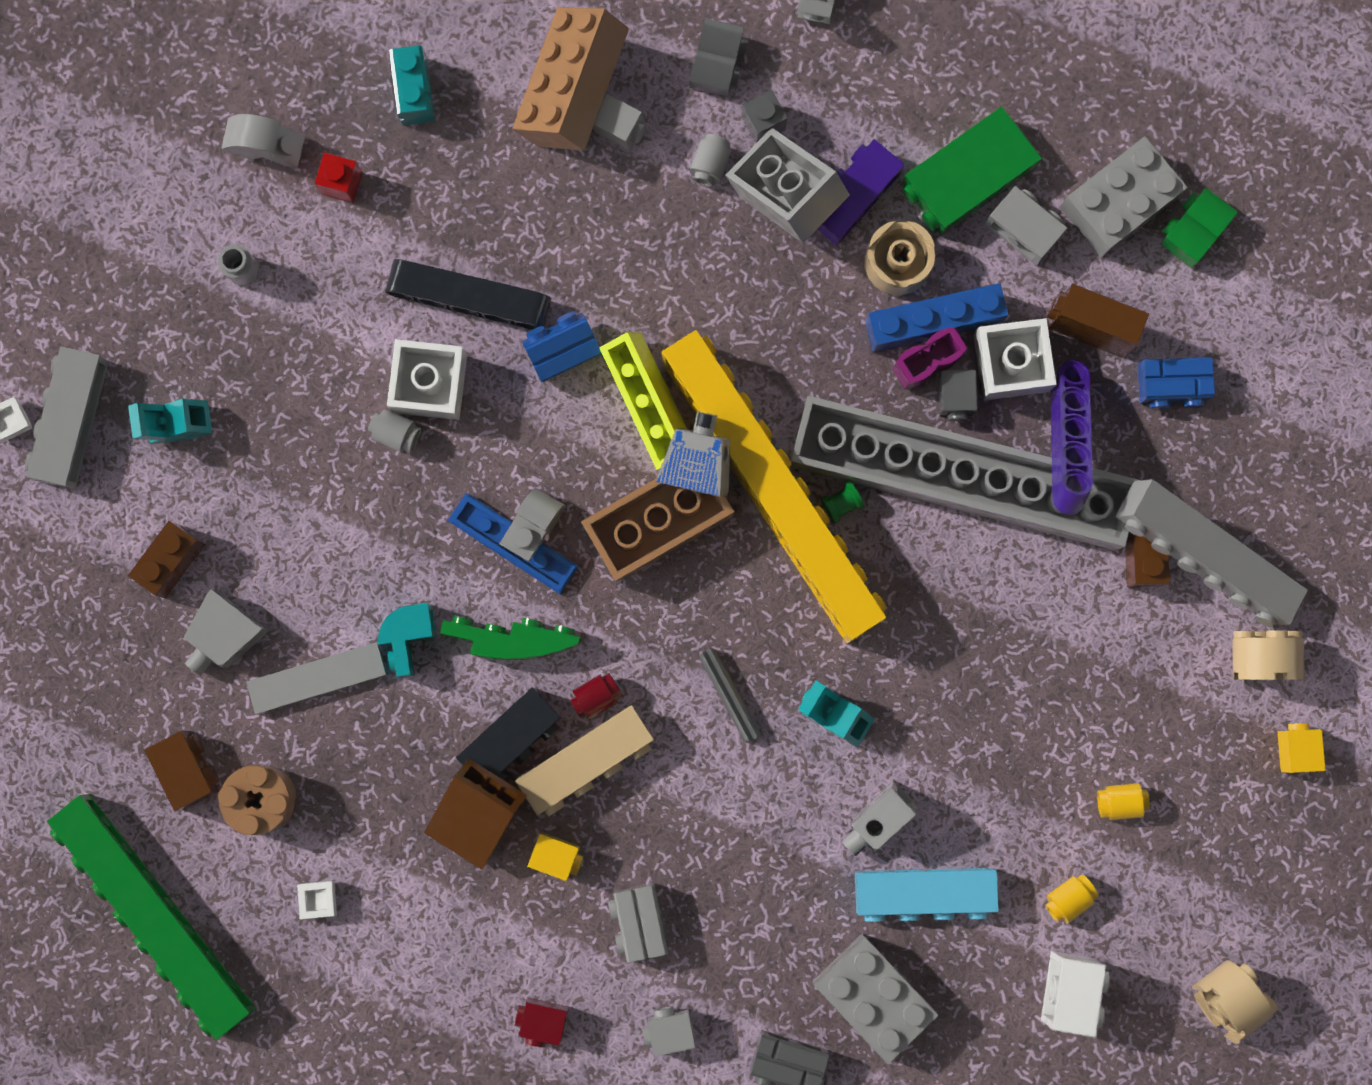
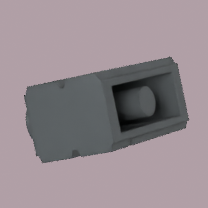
[749,1030,829,1085]

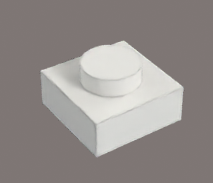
[0,396,33,443]
[297,880,337,919]

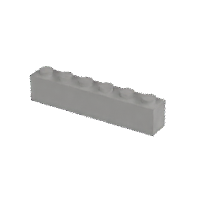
[1115,479,1308,627]

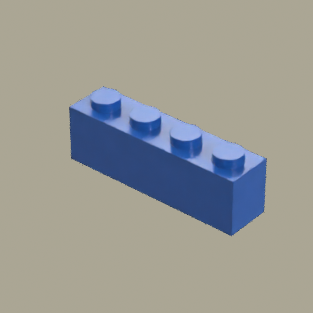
[865,283,1008,353]

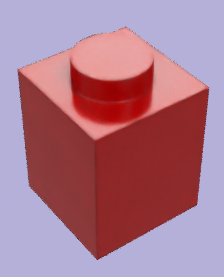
[314,152,363,203]

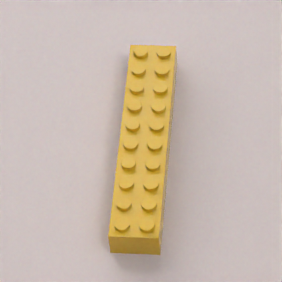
[662,330,887,644]

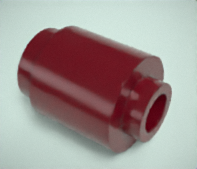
[570,673,623,720]

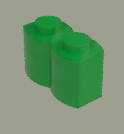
[1160,188,1238,269]

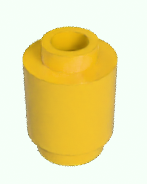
[1097,783,1150,821]
[1045,874,1099,924]

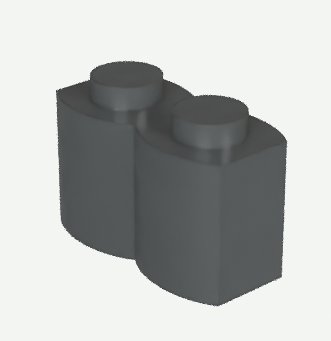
[689,18,748,98]

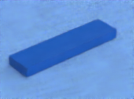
[447,493,579,595]

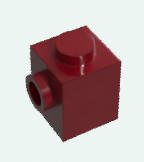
[514,998,569,1048]

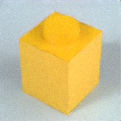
[1277,723,1325,773]
[527,832,584,881]

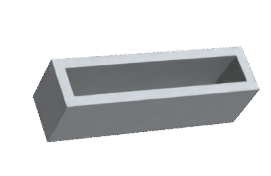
[25,346,109,490]

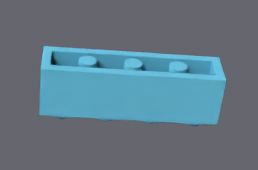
[855,868,998,922]

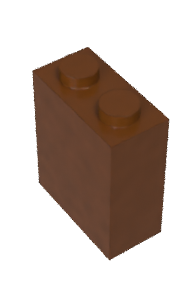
[1047,283,1149,358]
[424,758,527,870]

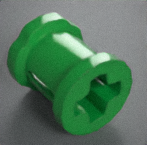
[821,482,865,524]

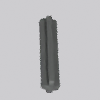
[700,648,760,743]

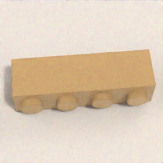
[515,705,654,817]

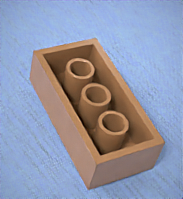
[512,7,629,151]
[581,478,734,584]

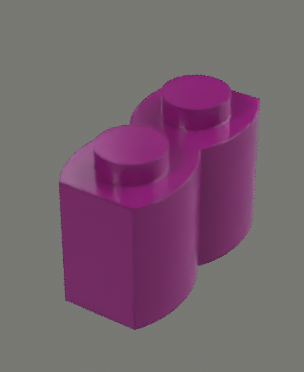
[892,328,967,390]

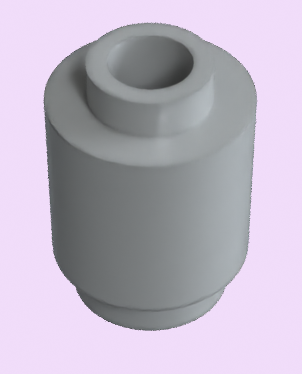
[689,134,731,187]
[218,245,259,285]
[368,409,421,453]

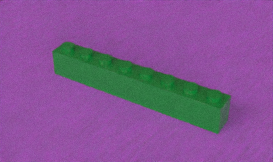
[46,794,256,1040]

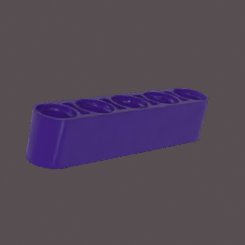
[1051,360,1093,515]

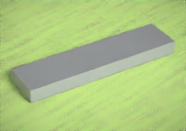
[246,642,388,715]

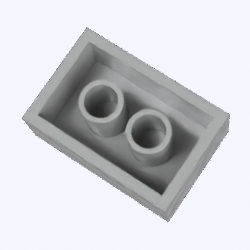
[725,128,850,243]
[1059,136,1188,258]
[812,934,938,1064]

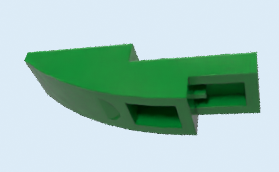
[440,616,582,660]

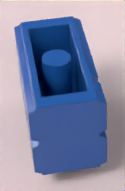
[521,312,602,383]
[1138,357,1215,410]

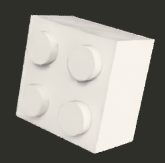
[973,318,1057,401]
[387,339,467,420]
[1041,951,1109,1037]

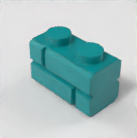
[389,45,435,125]

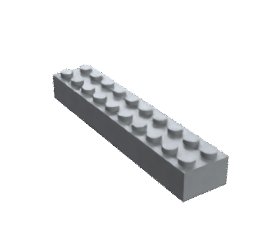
[790,396,1141,551]

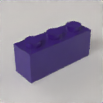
[817,139,905,246]

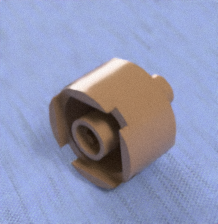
[218,765,296,835]

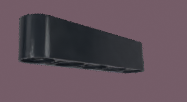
[385,259,552,330]

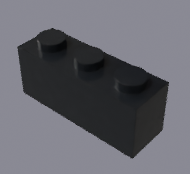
[455,687,562,780]

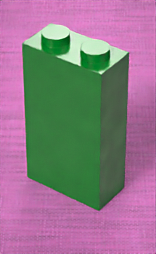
[902,106,1042,236]

